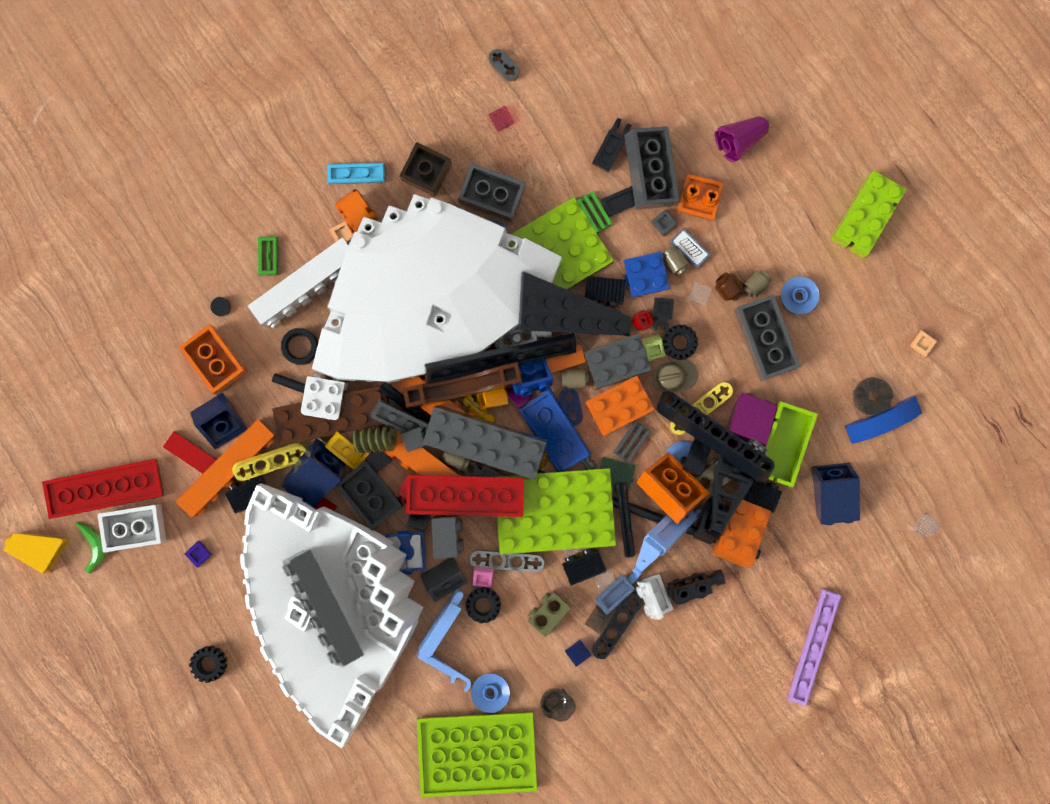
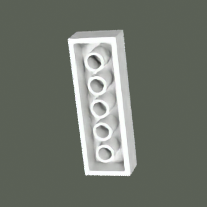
[248,238,349,329]

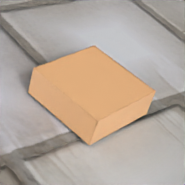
[329,221,353,243]
[909,330,937,357]

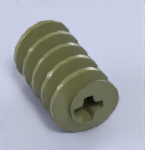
[353,427,397,453]

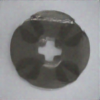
[853,377,893,416]

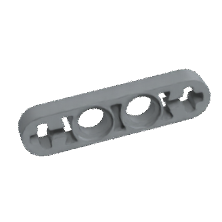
[470,550,544,572]

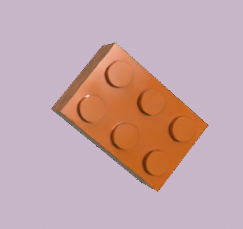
[178,324,248,395]
[585,376,655,437]
[636,452,709,524]
[712,500,771,569]

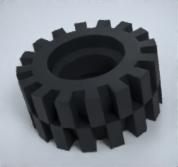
[663,324,698,360]
[466,587,501,624]
[189,646,227,683]

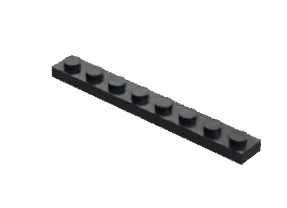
[424,333,576,384]

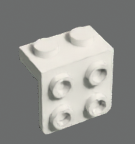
[301,374,349,420]
[636,574,674,620]

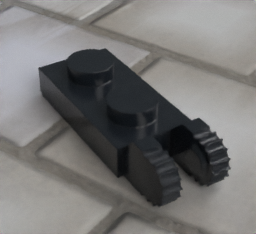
[592,118,632,173]

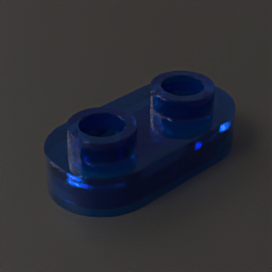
[559,388,583,426]

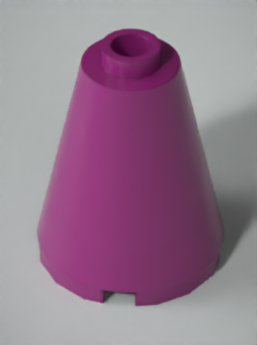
[715,116,769,162]

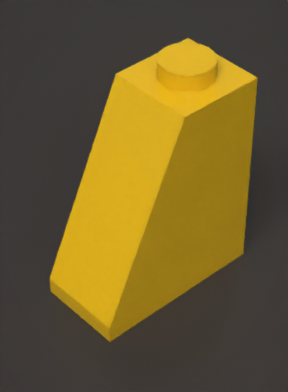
[3,533,69,574]

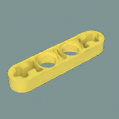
[670,382,733,435]
[232,443,306,481]

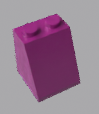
[726,392,778,452]

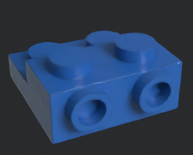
[512,359,553,397]

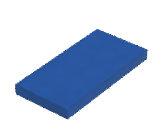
[518,389,592,472]

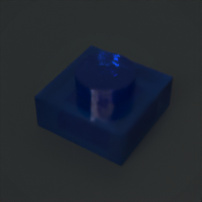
[565,639,592,667]

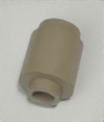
[662,246,689,275]
[743,270,771,298]
[562,369,589,389]
[442,451,471,471]

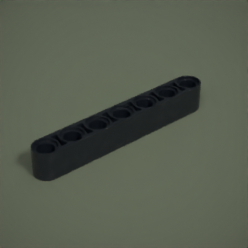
[657,391,775,482]

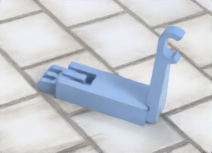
[627,509,702,584]
[417,589,471,692]

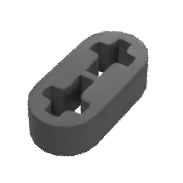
[489,49,519,82]

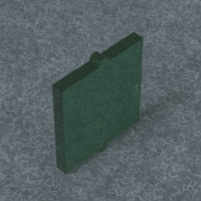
[600,457,636,493]

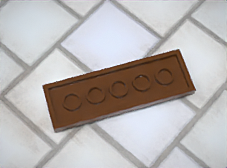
[272,385,389,446]

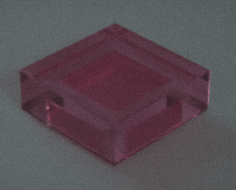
[489,106,514,132]

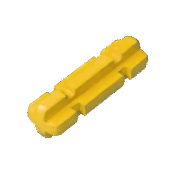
[462,396,495,422]

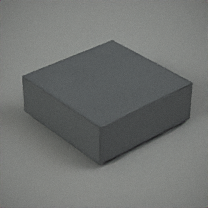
[651,209,678,236]
[401,427,426,452]

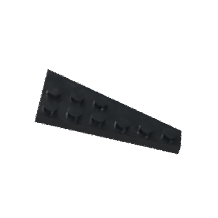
[518,271,631,336]

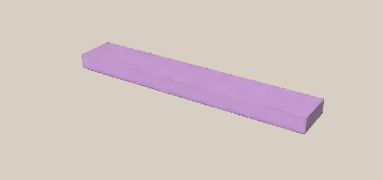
[787,589,842,706]

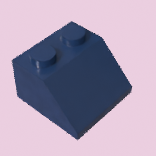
[190,392,247,449]

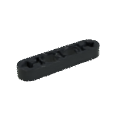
[592,593,642,659]

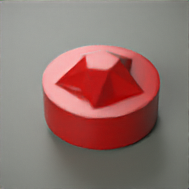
[633,310,653,331]

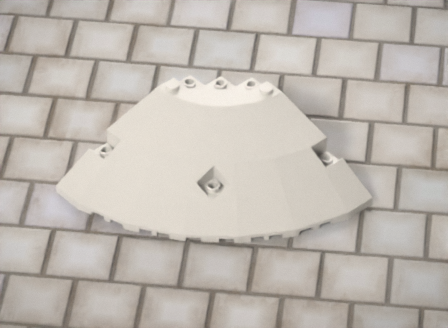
[312,194,562,383]
[240,484,423,748]

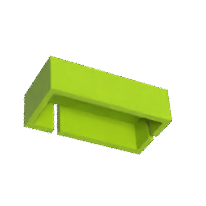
[830,170,907,258]
[762,401,818,488]

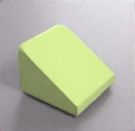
[641,334,666,361]

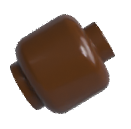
[715,272,744,301]

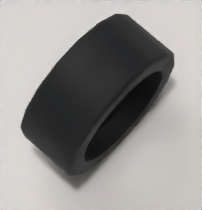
[281,328,318,365]

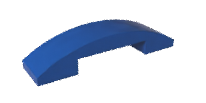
[845,395,922,444]

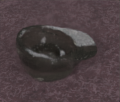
[540,688,576,721]

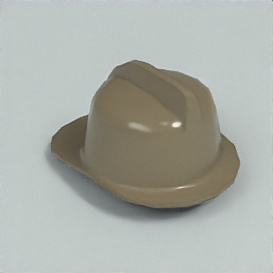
[652,360,698,392]

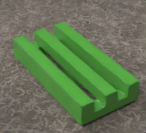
[577,191,612,233]
[258,237,278,276]

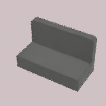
[420,558,468,602]

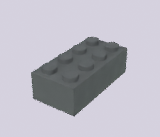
[624,126,680,210]
[734,294,801,381]

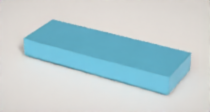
[327,163,385,185]

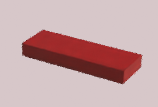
[163,431,217,474]

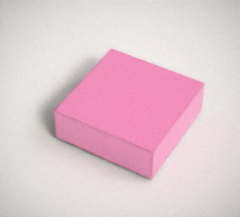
[472,566,494,588]

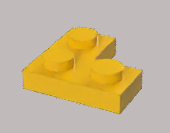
[325,430,372,470]

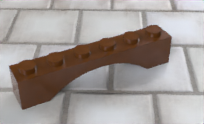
[403,362,524,409]

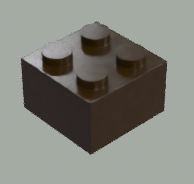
[399,142,452,197]

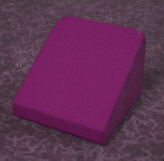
[507,389,533,409]

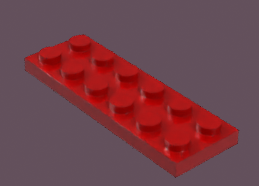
[42,459,164,519]
[406,475,524,517]

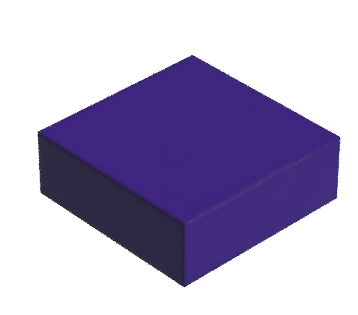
[184,540,213,568]

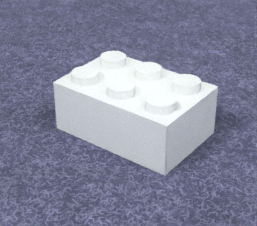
[98,504,167,552]

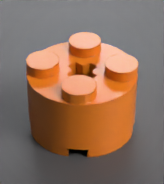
[334,188,378,232]

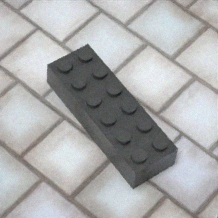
[423,405,548,480]
[282,549,364,667]

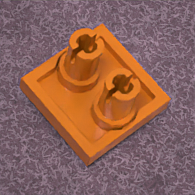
[677,174,724,221]

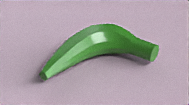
[75,522,106,573]

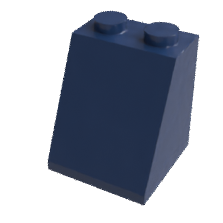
[282,438,345,508]
[812,463,860,525]

